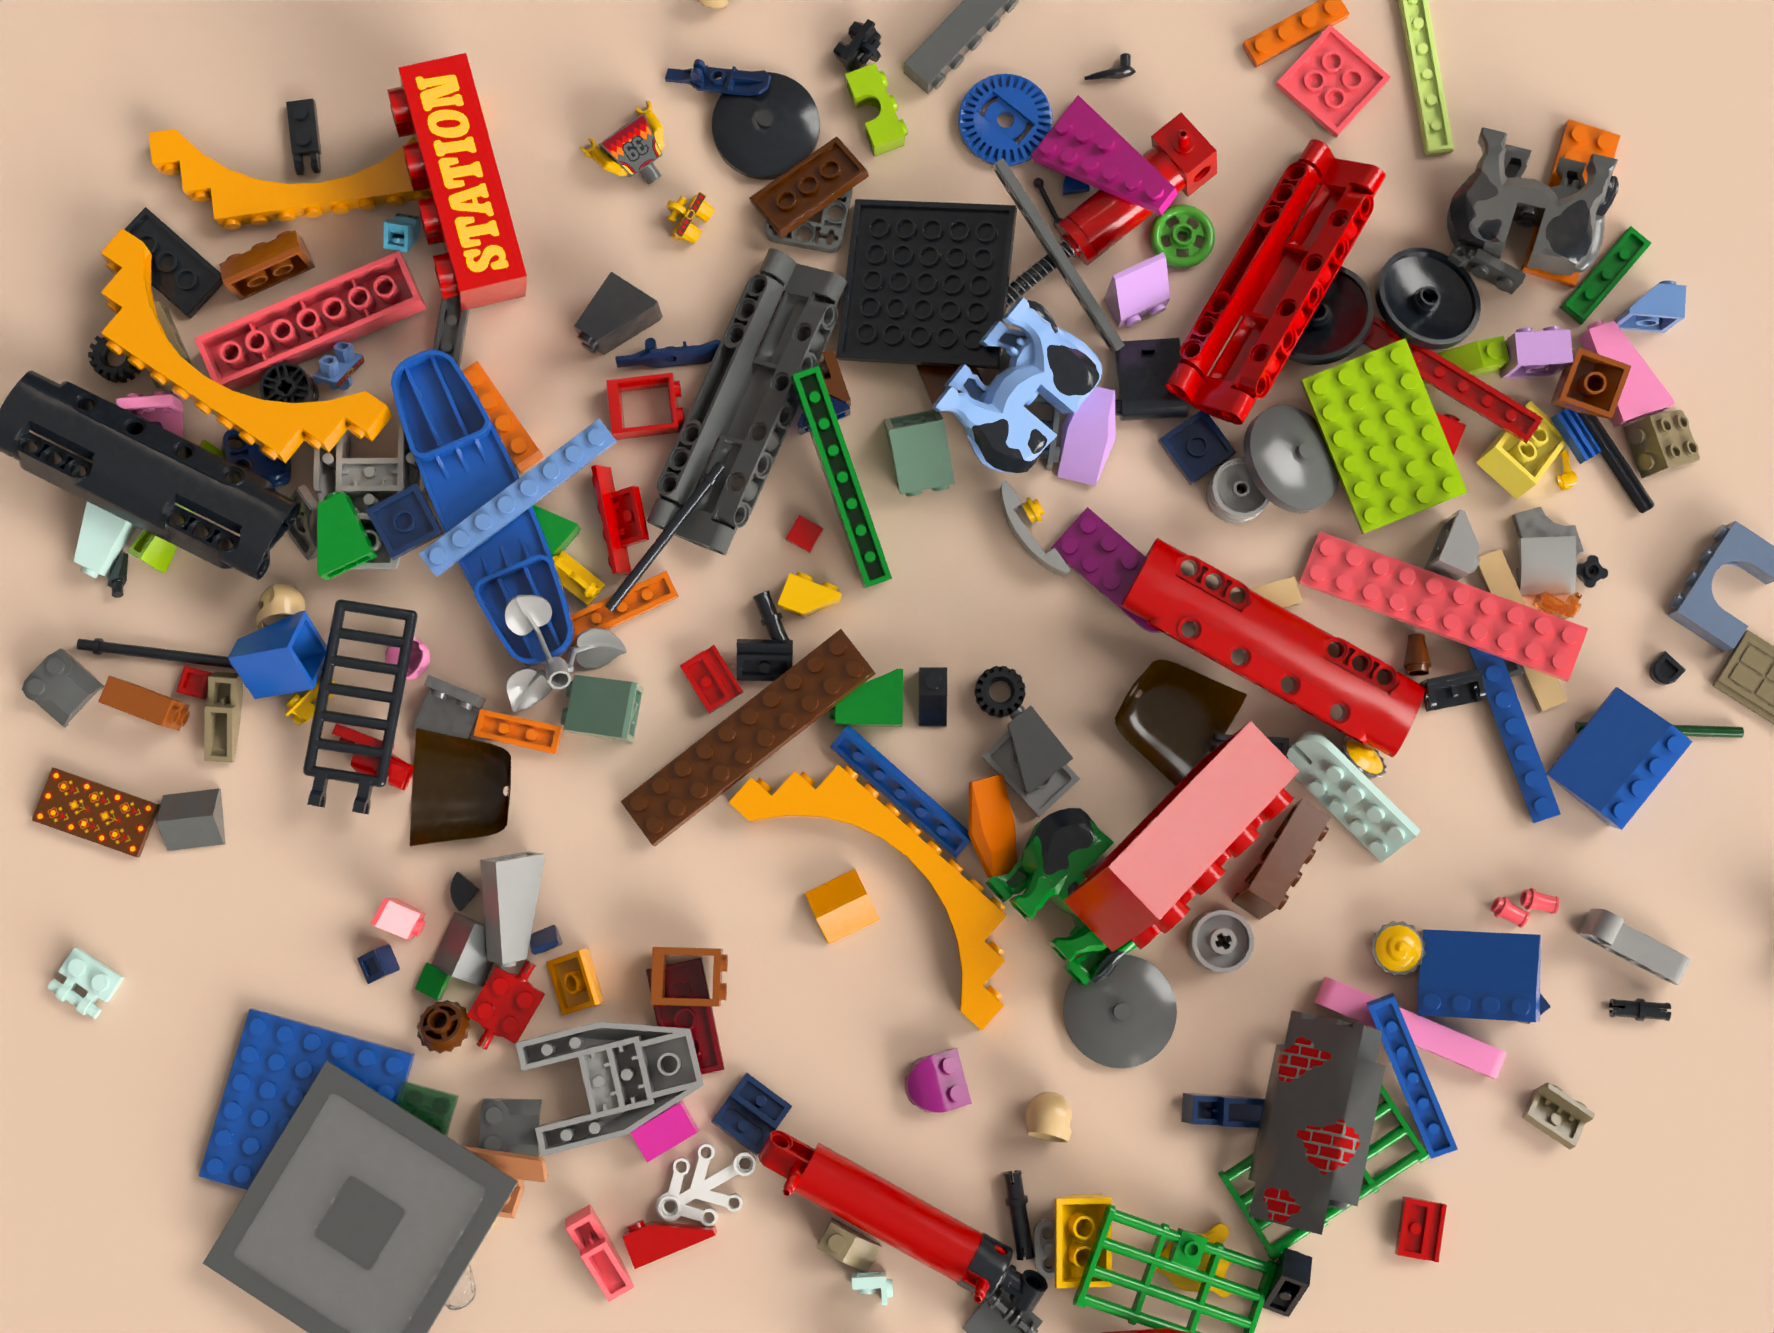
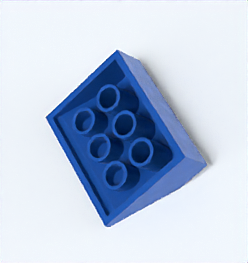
[1546,687,1692,830]
[1417,929,1541,1022]

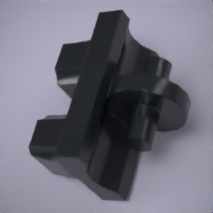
[833,19,881,73]

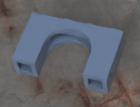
[1667,521,1774,652]

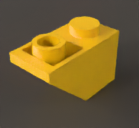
[778,572,842,618]

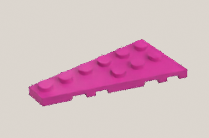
[1031,95,1178,215]

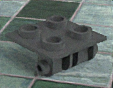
[962,1288,1043,1333]

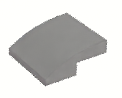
[1516,536,1577,596]

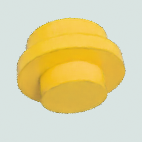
[1022,496,1045,523]

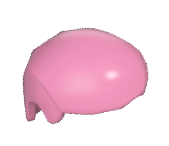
[385,636,431,680]

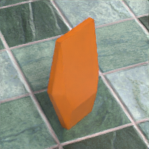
[968,774,1017,878]

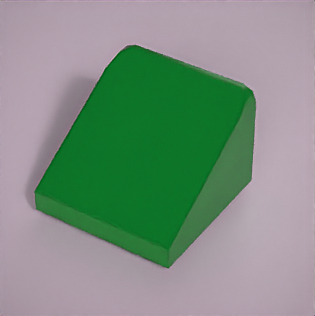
[415,962,452,1000]

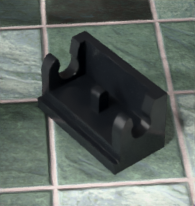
[1420,669,1486,712]

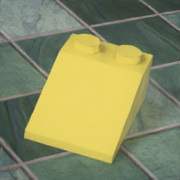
[1476,400,1566,500]

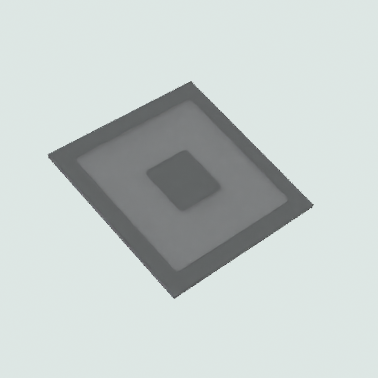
[203,1061,519,1333]

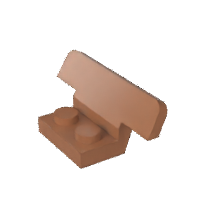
[464,1146,547,1219]

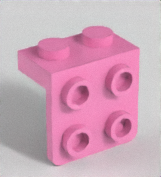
[116,391,184,438]

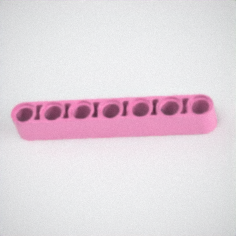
[1314,977,1507,1079]

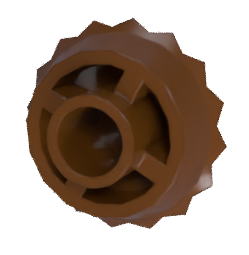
[417,1000,471,1054]

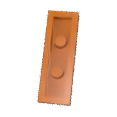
[473,709,563,755]

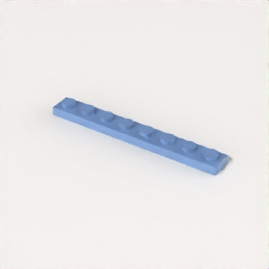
[419,419,617,577]

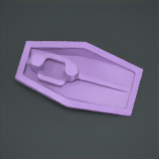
[1057,386,1116,486]

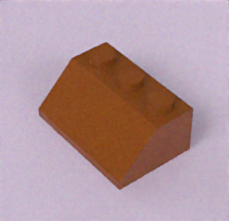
[219,230,315,301]

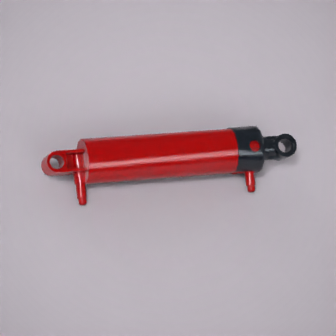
[758,1130,1048,1312]

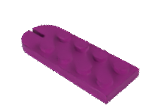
[1051,507,1162,633]

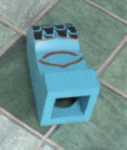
[383,213,421,253]

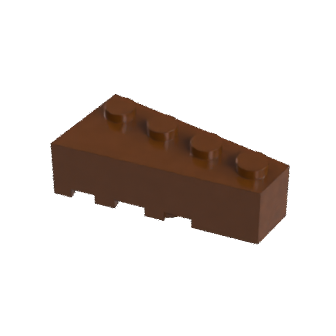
[1232,798,1331,920]

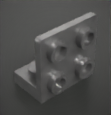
[412,675,486,739]

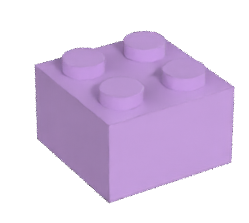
[1501,326,1573,379]

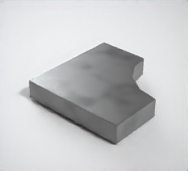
[287,485,318,561]
[1512,506,1584,554]

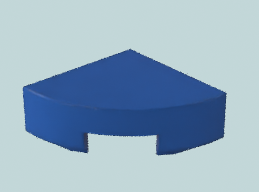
[1062,176,1090,196]

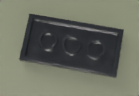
[124,207,224,319]

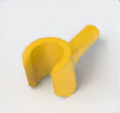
[1557,450,1577,490]

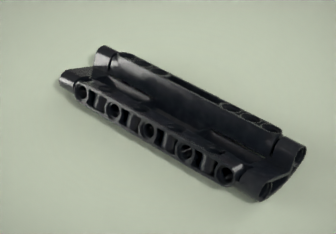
[0,370,301,580]

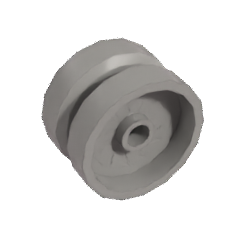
[1206,457,1269,524]
[1186,910,1254,973]

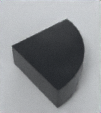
[450,872,480,911]

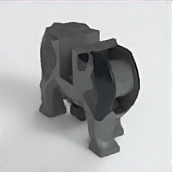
[1447,127,1619,275]

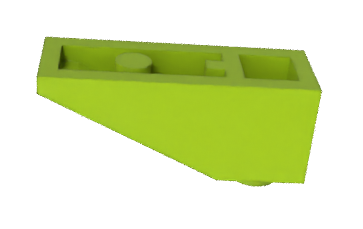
[1423,335,1510,386]

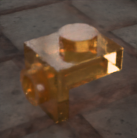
[1532,591,1582,620]

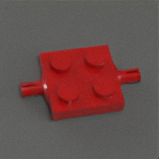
[467,960,545,1050]

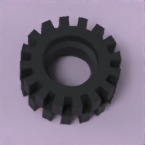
[88,335,142,383]
[975,666,1026,717]

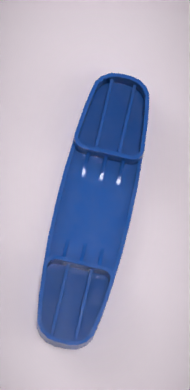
[391,350,575,666]

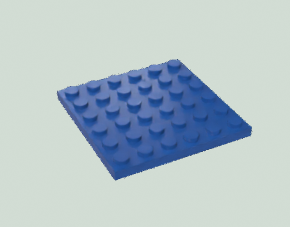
[199,1008,415,1190]

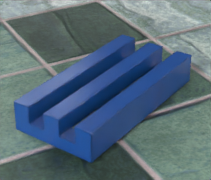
[1551,409,1602,464]

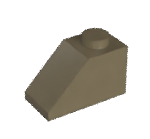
[817,1218,882,1272]

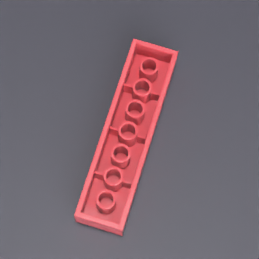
[194,251,427,391]

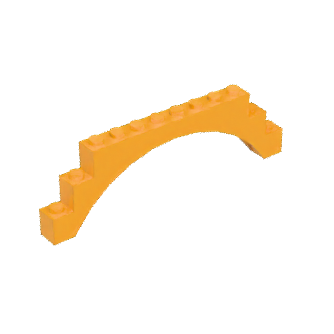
[149,96,479,230]
[101,228,392,463]
[728,765,1007,1031]

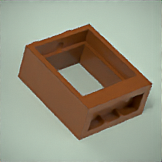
[98,676,190,731]
[650,947,728,1007]

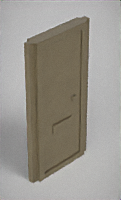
[1712,630,1774,724]

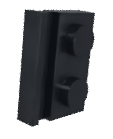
[736,639,793,681]

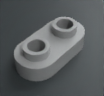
[1033,1218,1055,1279]

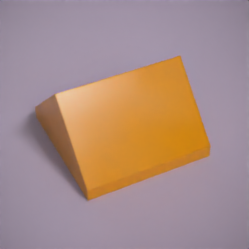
[805,869,880,944]
[546,948,605,1016]

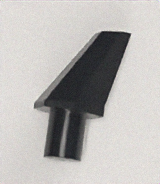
[107,553,128,598]

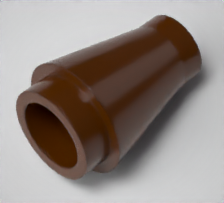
[1403,633,1432,676]

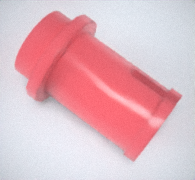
[1520,888,1560,914]
[1490,897,1530,928]

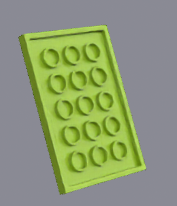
[1300,338,1468,534]

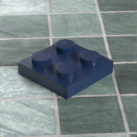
[1158,410,1236,485]
[366,483,444,560]

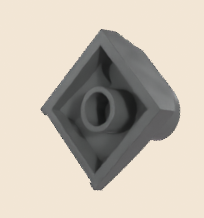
[21,648,104,727]
[479,1098,542,1156]

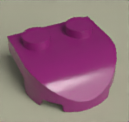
[905,1048,972,1113]

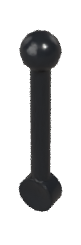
[1033,178,1062,229]

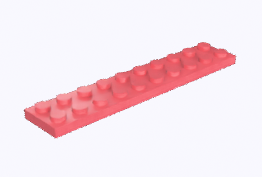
[1299,531,1588,682]

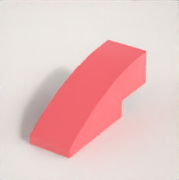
[565,1205,634,1301]

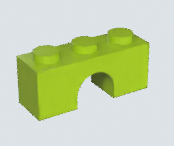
[845,63,908,157]

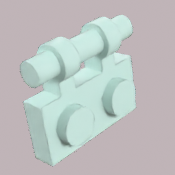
[47,947,125,1019]

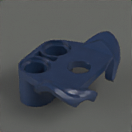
[221,427,291,487]

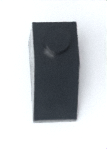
[918,667,947,726]
[1263,1248,1312,1317]

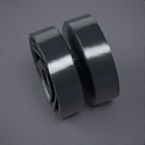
[259,362,319,403]

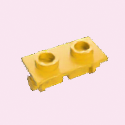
[553,551,606,606]
[285,673,338,726]

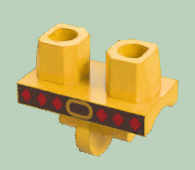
[666,191,715,244]

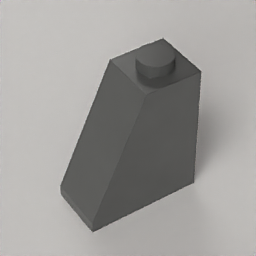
[1007,706,1073,795]

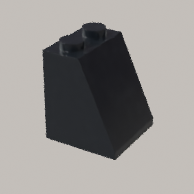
[574,272,663,355]

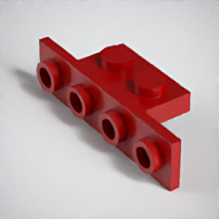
[591,465,649,575]

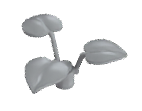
[504,595,627,713]

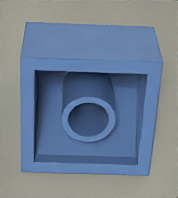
[1613,280,1686,333]

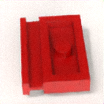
[680,645,744,714]
[1395,1196,1447,1263]

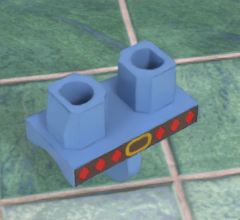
[313,341,365,390]

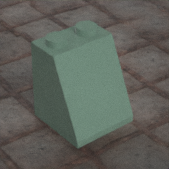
[884,410,955,496]
[561,675,643,743]

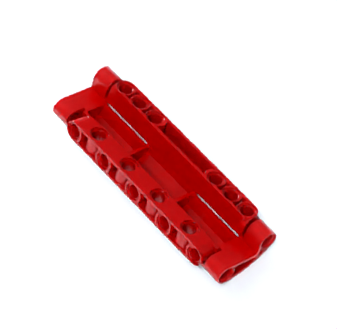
[1165,139,1386,425]
[1121,538,1426,757]

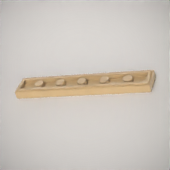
[1477,549,1568,712]

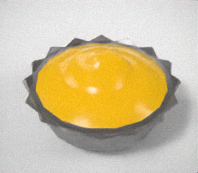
[1340,735,1387,780]
[1371,921,1426,976]

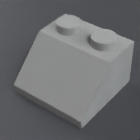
[1424,510,1480,581]

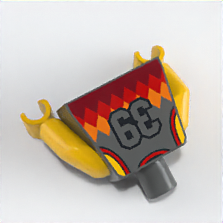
[580,101,664,185]

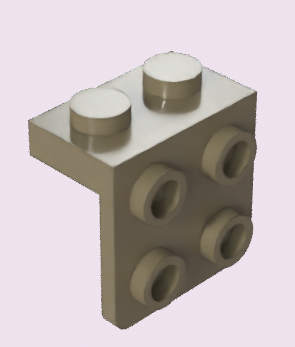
[1623,410,1700,478]

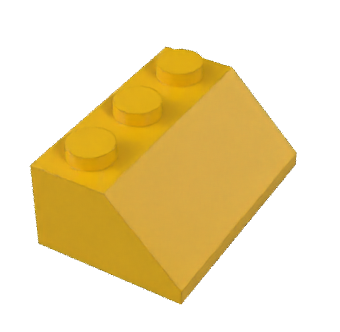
[1055,1193,1112,1288]

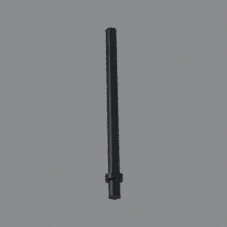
[605,461,726,612]
[77,638,235,669]

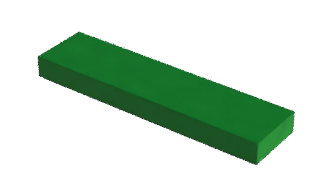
[1560,226,1652,325]

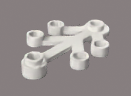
[656,1143,757,1227]

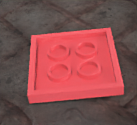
[1275,25,1391,138]

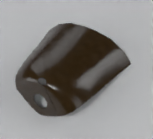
[1115,659,1247,786]
[410,728,511,846]

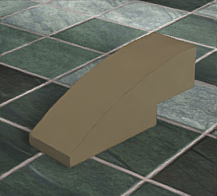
[204,672,243,763]

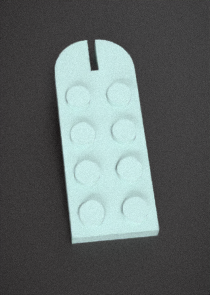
[1287,731,1421,862]

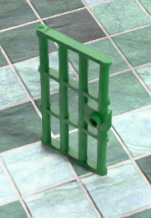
[1218,1085,1430,1261]
[1073,1204,1276,1333]

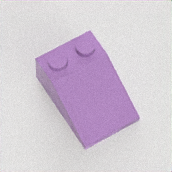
[1104,252,1170,328]

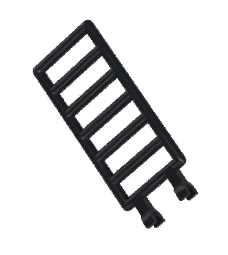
[303,599,418,815]

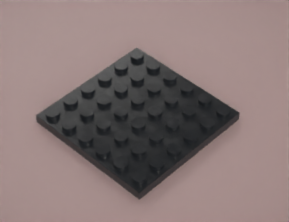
[836,199,1017,369]

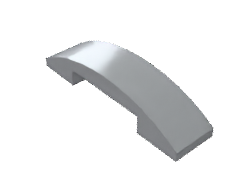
[1000,481,1071,577]

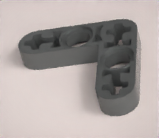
[765,188,853,253]

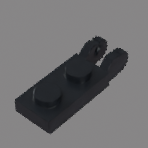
[286,98,322,175]

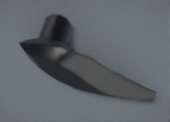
[1084,53,1136,80]

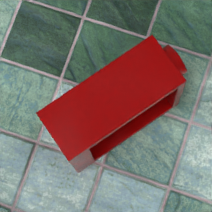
[606,373,685,440]

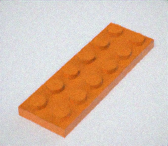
[1521,119,1621,288]

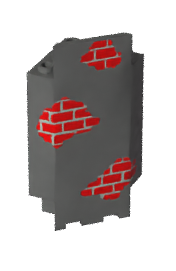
[1248,1010,1385,1235]

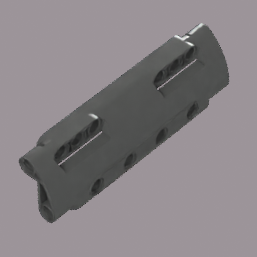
[647,248,847,555]

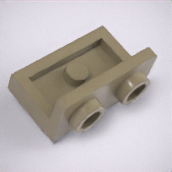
[1522,1083,1595,1150]

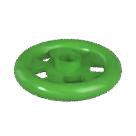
[1150,205,1215,268]

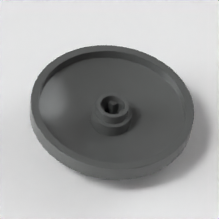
[1243,405,1339,513]
[1063,954,1177,1068]

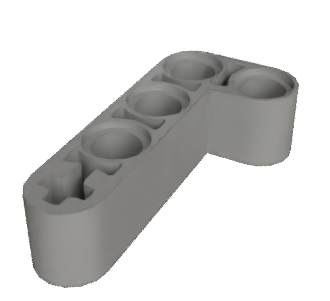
[1579,909,1691,985]

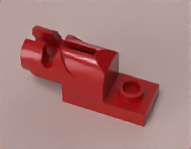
[332,723,414,790]

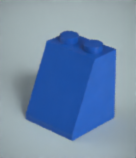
[228,610,327,699]

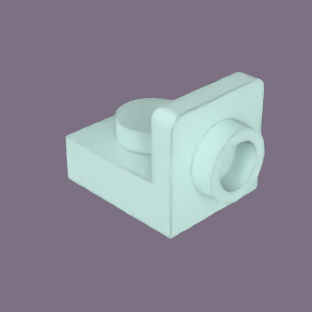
[852,1271,893,1306]

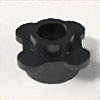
[1576,555,1608,588]

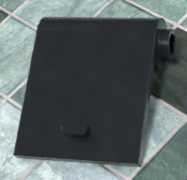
[1115,338,1188,421]

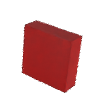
[786,515,823,553]
[176,665,213,700]

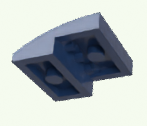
[711,1073,792,1156]

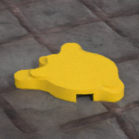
[1155,1223,1231,1298]

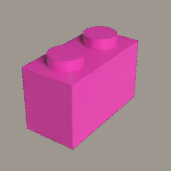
[630,1100,699,1163]

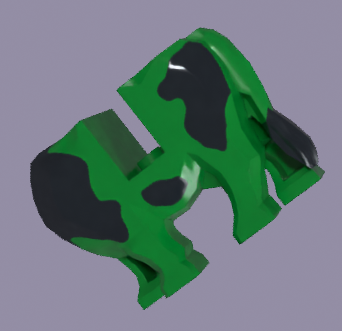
[986,808,1137,986]

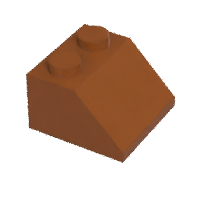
[1551,347,1631,419]

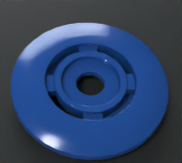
[958,74,1053,166]

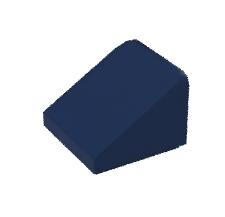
[530,925,563,955]
[357,945,400,984]

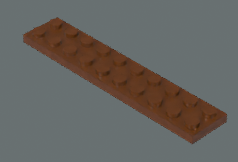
[621,629,876,846]

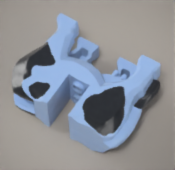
[931,297,1102,473]

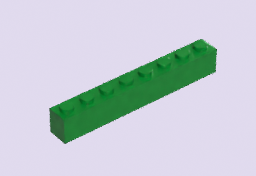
[791,366,892,588]

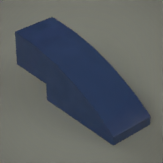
[1181,1093,1265,1128]

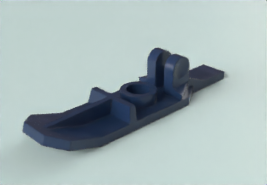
[665,59,771,96]
[615,338,721,368]

